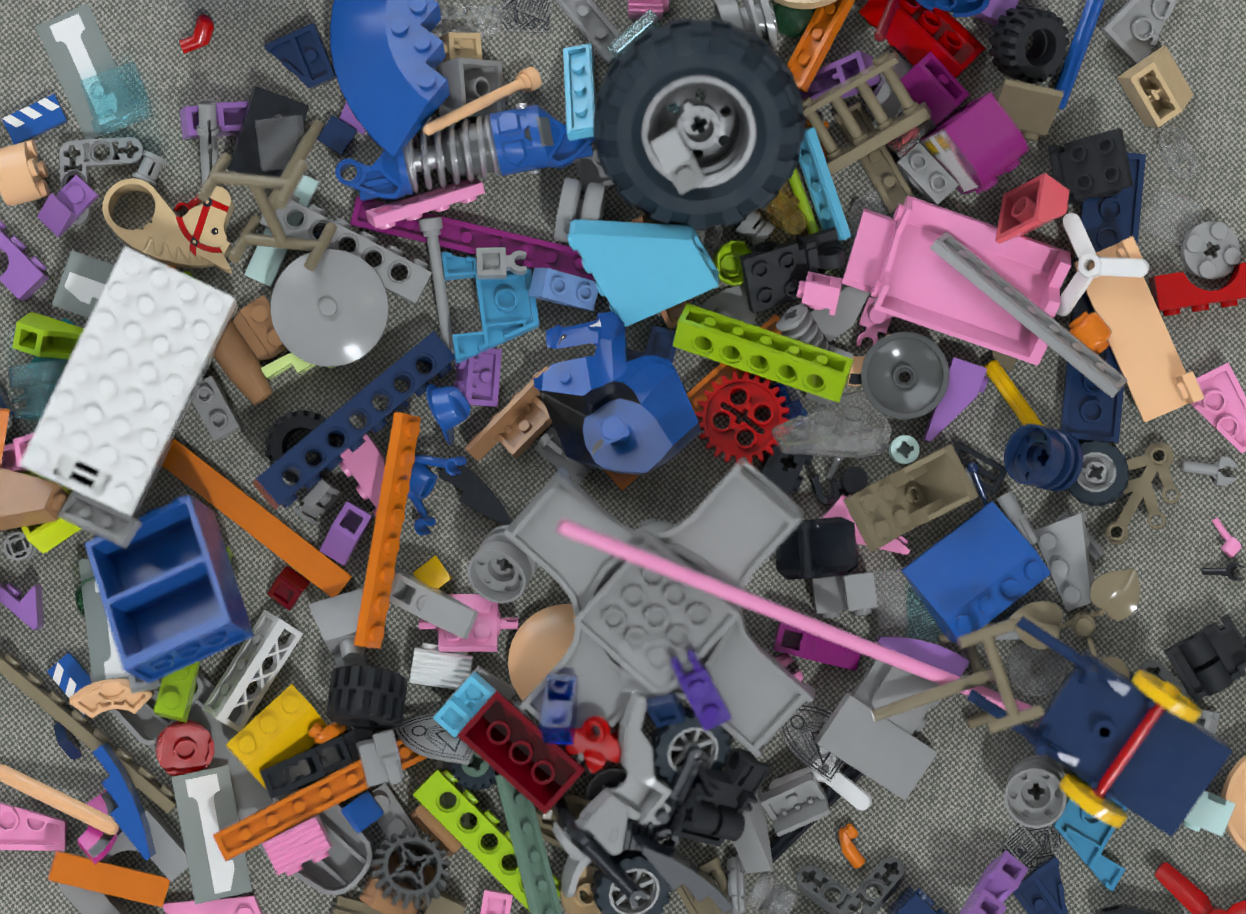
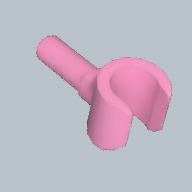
[1212,517,1241,558]

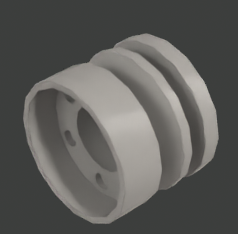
[714,0,777,49]
[468,525,539,604]
[1004,755,1067,829]

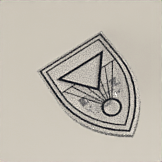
[779,703,845,782]

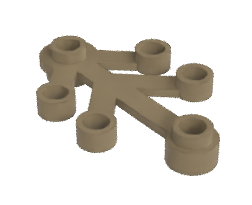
[1105,442,1180,546]

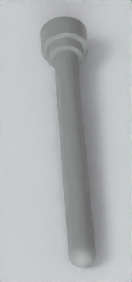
[418,216,454,354]

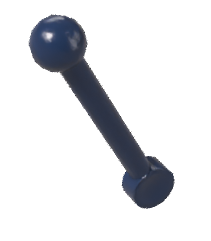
[967,462,989,506]

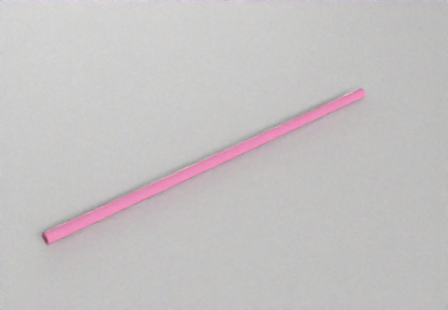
[557,519,1033,711]

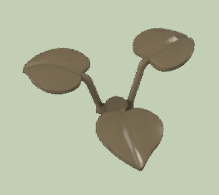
[1009,568,1140,679]

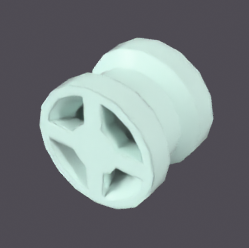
[888,435,920,464]

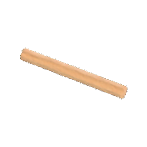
[0,764,119,835]

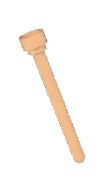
[423,66,542,135]

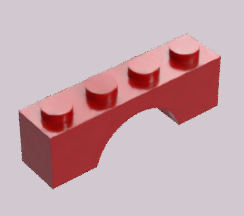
[1149,262,1246,317]

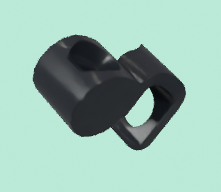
[811,466,868,505]

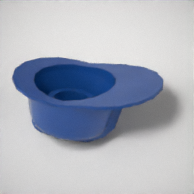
[426,384,470,446]

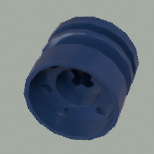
[1004,424,1084,492]

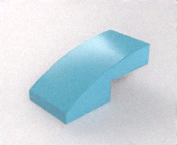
[433,671,497,738]

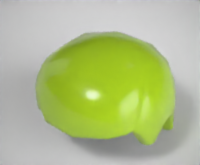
[712,240,752,286]

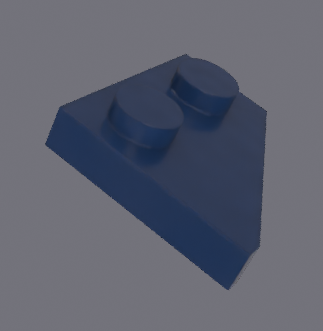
[1012,855,1068,914]

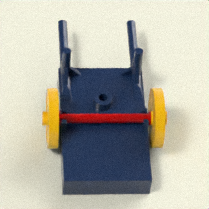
[966,616,1233,837]

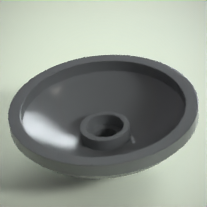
[861,332,949,420]

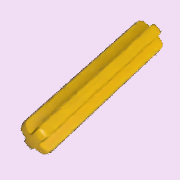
[984,359,1044,426]

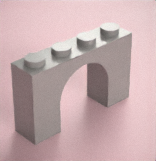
[59,807,188,914]

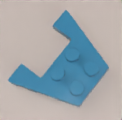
[441,252,539,363]
[1051,776,1127,892]

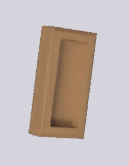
[409,804,463,857]

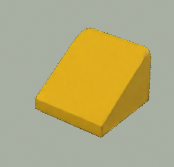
[413,555,453,589]

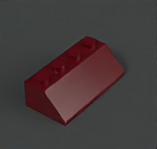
[457,690,585,815]

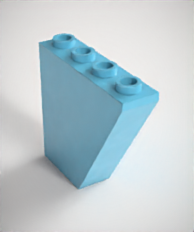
[567,219,719,327]

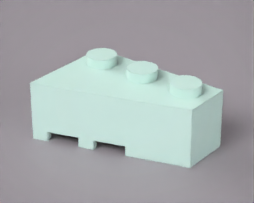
[1182,790,1236,837]

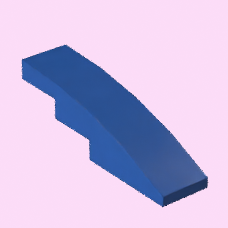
[92,742,156,860]

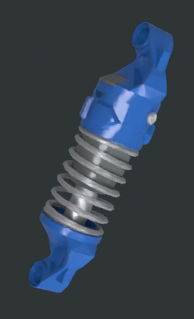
[335,103,596,201]

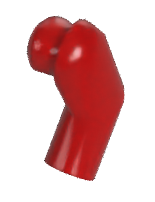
[179,15,214,54]

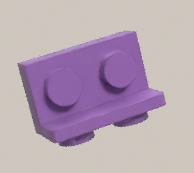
[453,348,502,407]

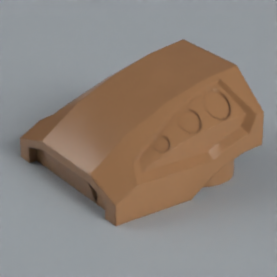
[359,852,434,914]

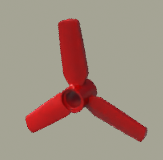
[1154,862,1246,914]

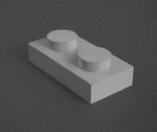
[370,783,419,843]

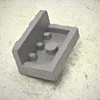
[759,772,830,836]

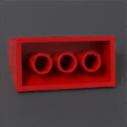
[859,0,985,79]

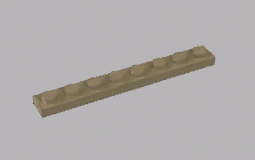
[0,653,177,814]

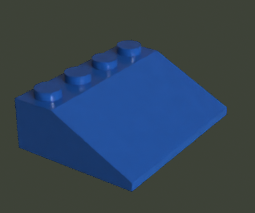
[900,501,1051,643]

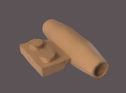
[214,295,288,406]

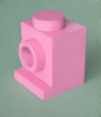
[797,271,843,316]

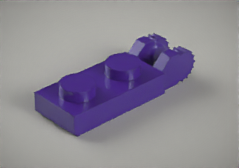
[670,649,732,731]

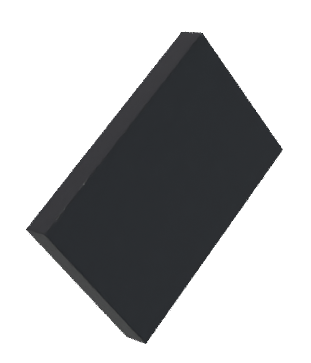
[227,86,309,177]

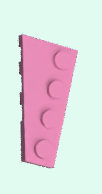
[0,802,68,851]

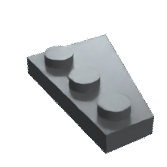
[1101,0,1177,65]
[1034,510,1094,611]

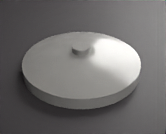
[271,249,389,367]

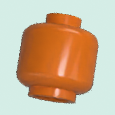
[1068,311,1112,355]

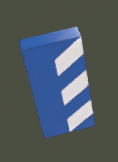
[2,94,68,144]
[46,652,92,716]

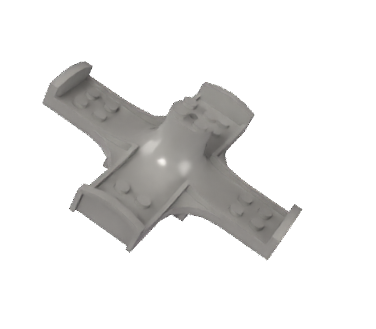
[503,458,816,764]

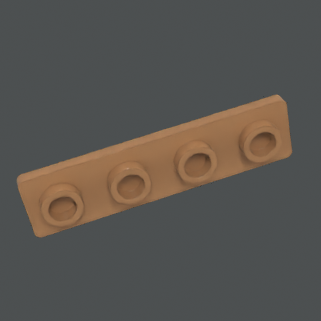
[465,366,552,461]

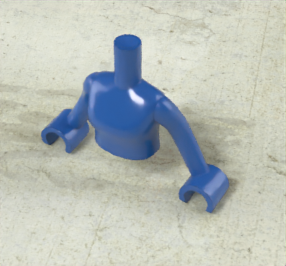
[407,454,466,535]

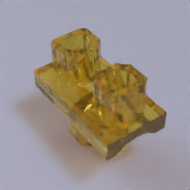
[766,189,807,235]

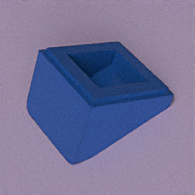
[340,791,384,834]

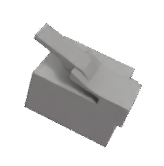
[356,730,404,788]

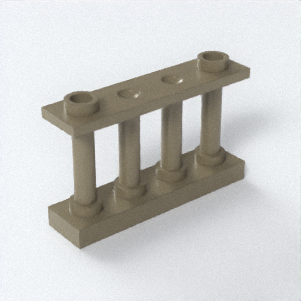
[802,51,931,175]

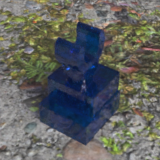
[771,382,810,430]

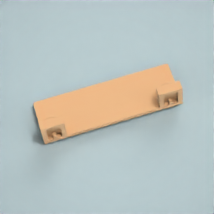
[1074,236,1204,422]

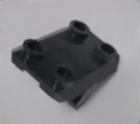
[776,517,859,580]

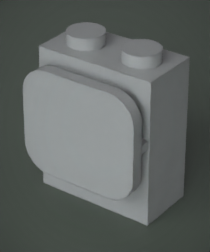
[851,659,941,735]

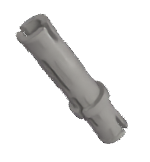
[196,99,220,186]

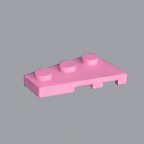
[1191,362,1246,453]
[163,895,263,914]

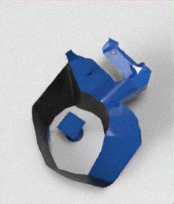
[533,311,701,476]

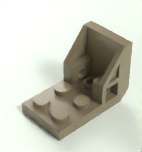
[843,444,978,552]

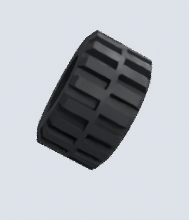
[989,5,1069,83]
[265,410,341,483]

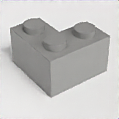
[810,571,878,619]

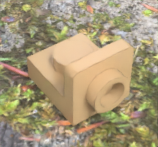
[439,32,483,62]

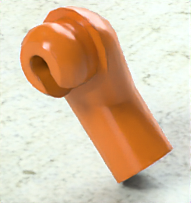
[309,722,347,744]
[838,823,865,869]

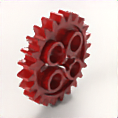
[695,371,790,465]

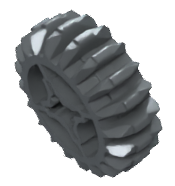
[371,830,451,909]

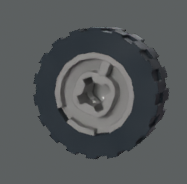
[1068,441,1129,507]

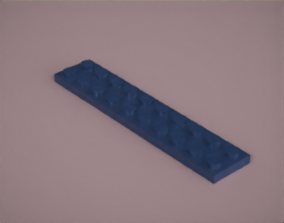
[1060,153,1146,444]

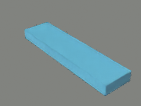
[563,43,596,141]
[799,127,852,241]

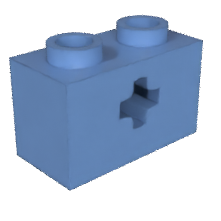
[528,268,598,311]

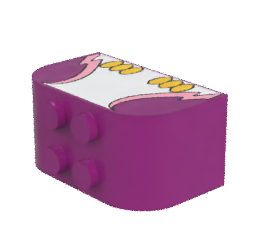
[917,92,1028,195]

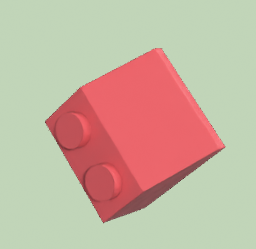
[995,173,1070,244]

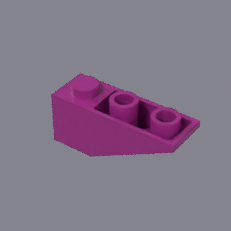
[771,621,861,671]

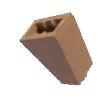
[0,468,69,531]

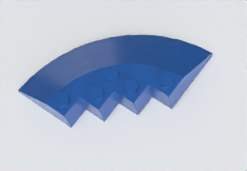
[330,0,450,159]

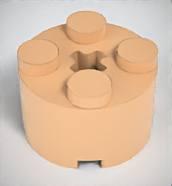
[0,139,50,206]

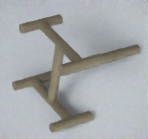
[197,119,337,271]
[870,619,1044,734]

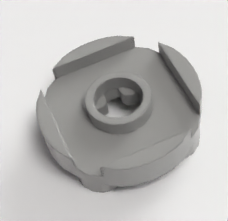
[1180,221,1241,280]

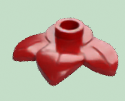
[566,715,621,773]

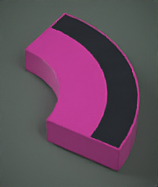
[77,790,119,864]

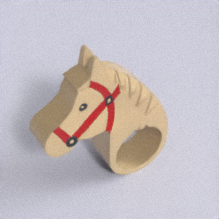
[102,178,234,274]

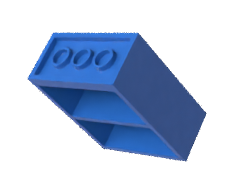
[84,495,254,683]

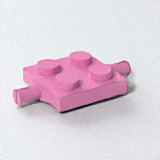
[419,594,518,652]

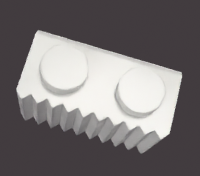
[409,642,474,690]

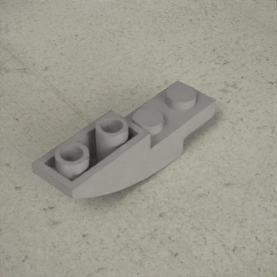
[389,566,479,639]

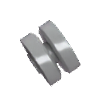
[554,178,606,242]

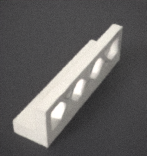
[202,610,303,732]

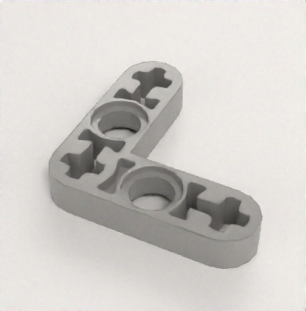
[59,137,145,226]

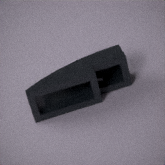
[438,456,513,526]

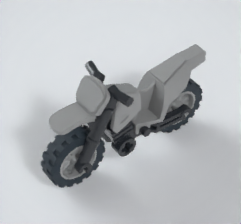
[552,690,731,914]

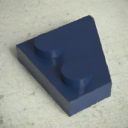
[263,23,337,89]

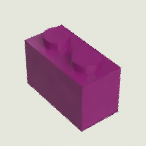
[900,51,970,125]

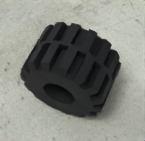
[326,665,408,730]

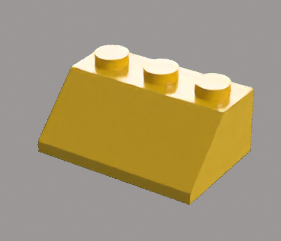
[226,684,328,790]

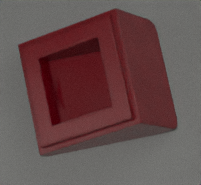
[267,566,310,611]

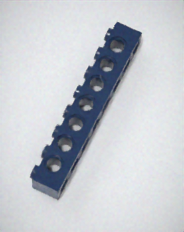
[252,331,455,510]

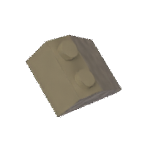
[993,79,1064,142]

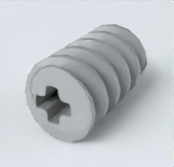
[776,303,833,352]

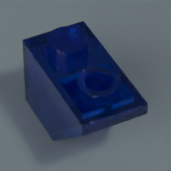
[540,674,577,745]

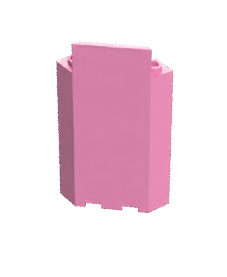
[842,195,1071,366]

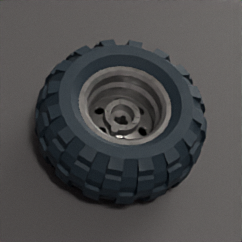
[594,17,805,230]

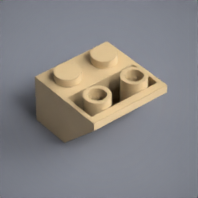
[1117,46,1194,128]

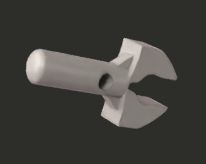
[1181,456,1239,486]

